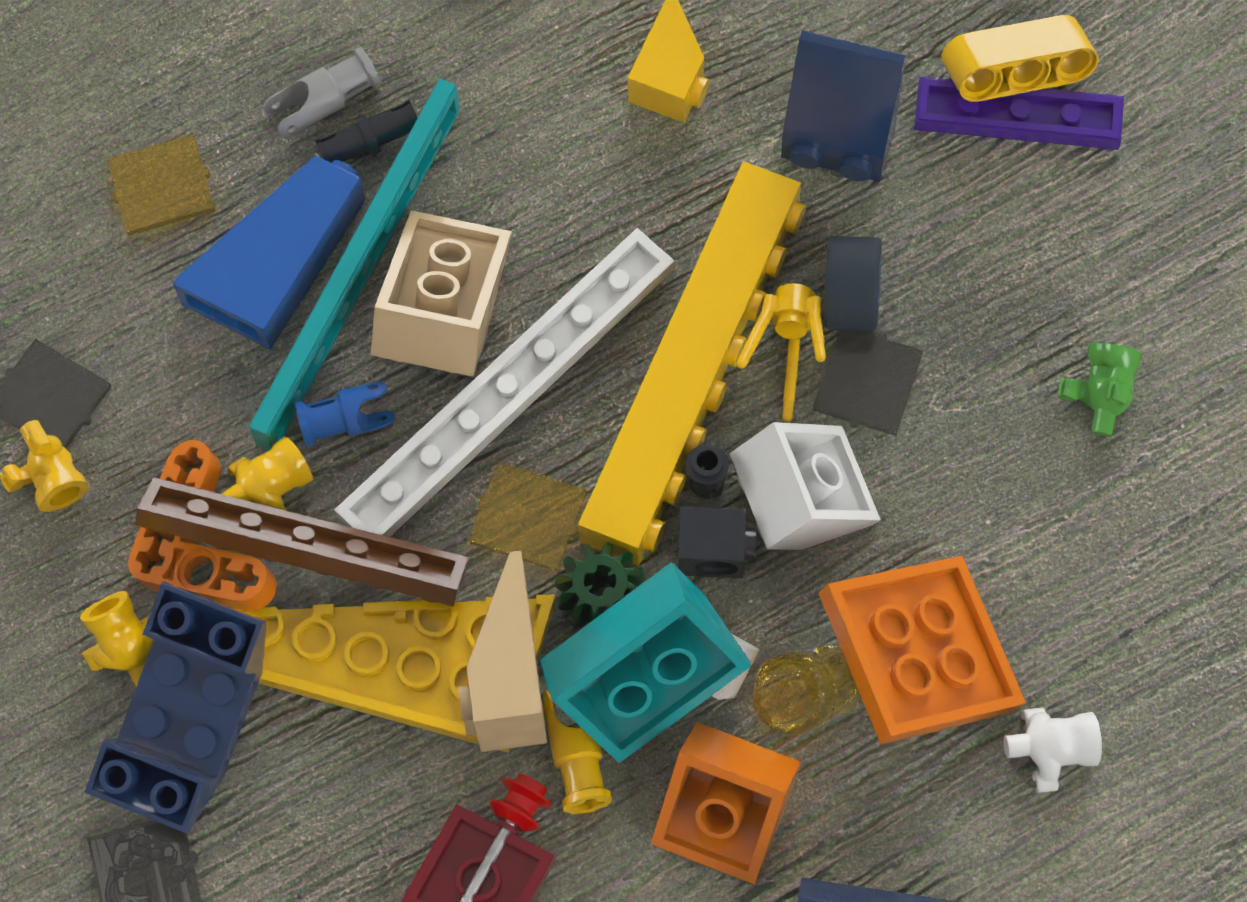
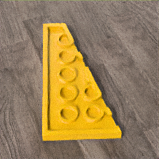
[235,594,556,753]

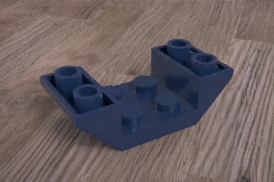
[84,582,267,833]

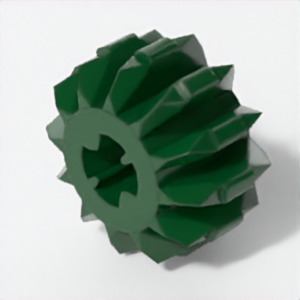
[555,542,645,628]

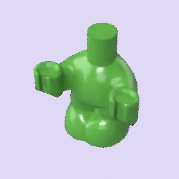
[1057,343,1142,437]

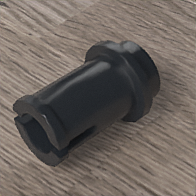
[686,444,729,499]

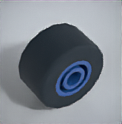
[824,236,882,331]

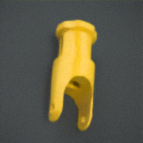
[542,690,612,814]

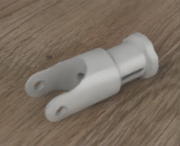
[263,47,383,137]

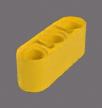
[941,15,1099,102]

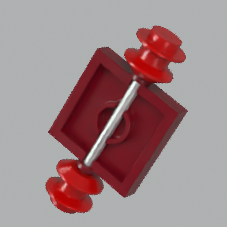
[401,774,556,902]

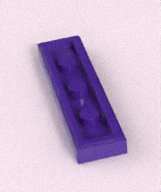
[914,76,1124,150]

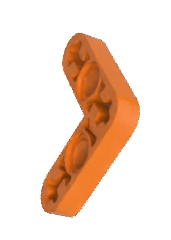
[128,440,277,611]

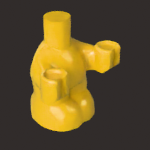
[0,420,89,512]
[221,436,313,511]
[80,591,154,687]

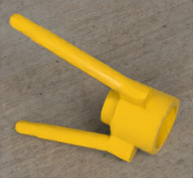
[737,283,826,423]

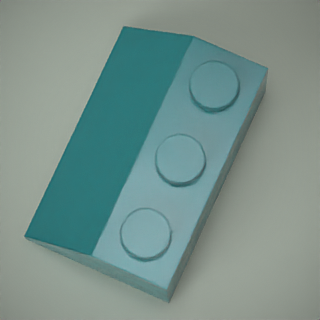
[540,562,752,763]

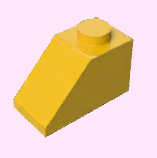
[627,0,710,123]

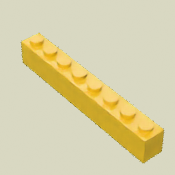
[578,161,806,566]

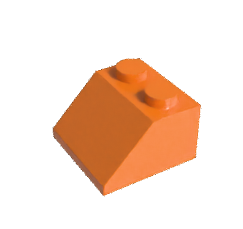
[651,722,801,885]

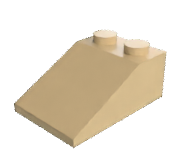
[370,210,512,377]
[458,550,547,752]

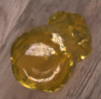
[752,644,860,735]

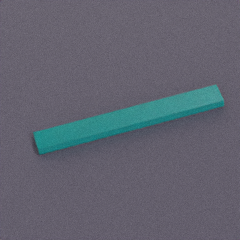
[249,78,460,451]

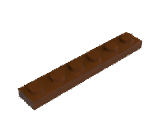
[135,477,469,606]

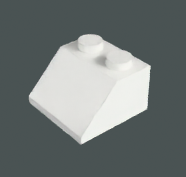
[729,422,881,550]

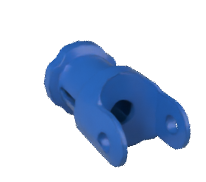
[294,381,395,448]

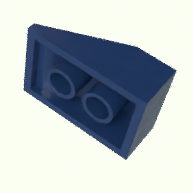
[781,30,906,182]

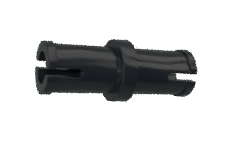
[315,99,418,163]

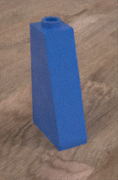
[173,155,365,350]

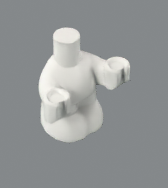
[1003,708,1102,793]

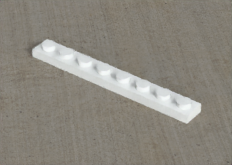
[334,228,675,537]

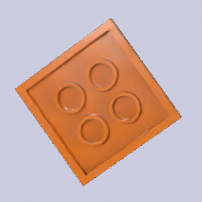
[818,556,1026,745]

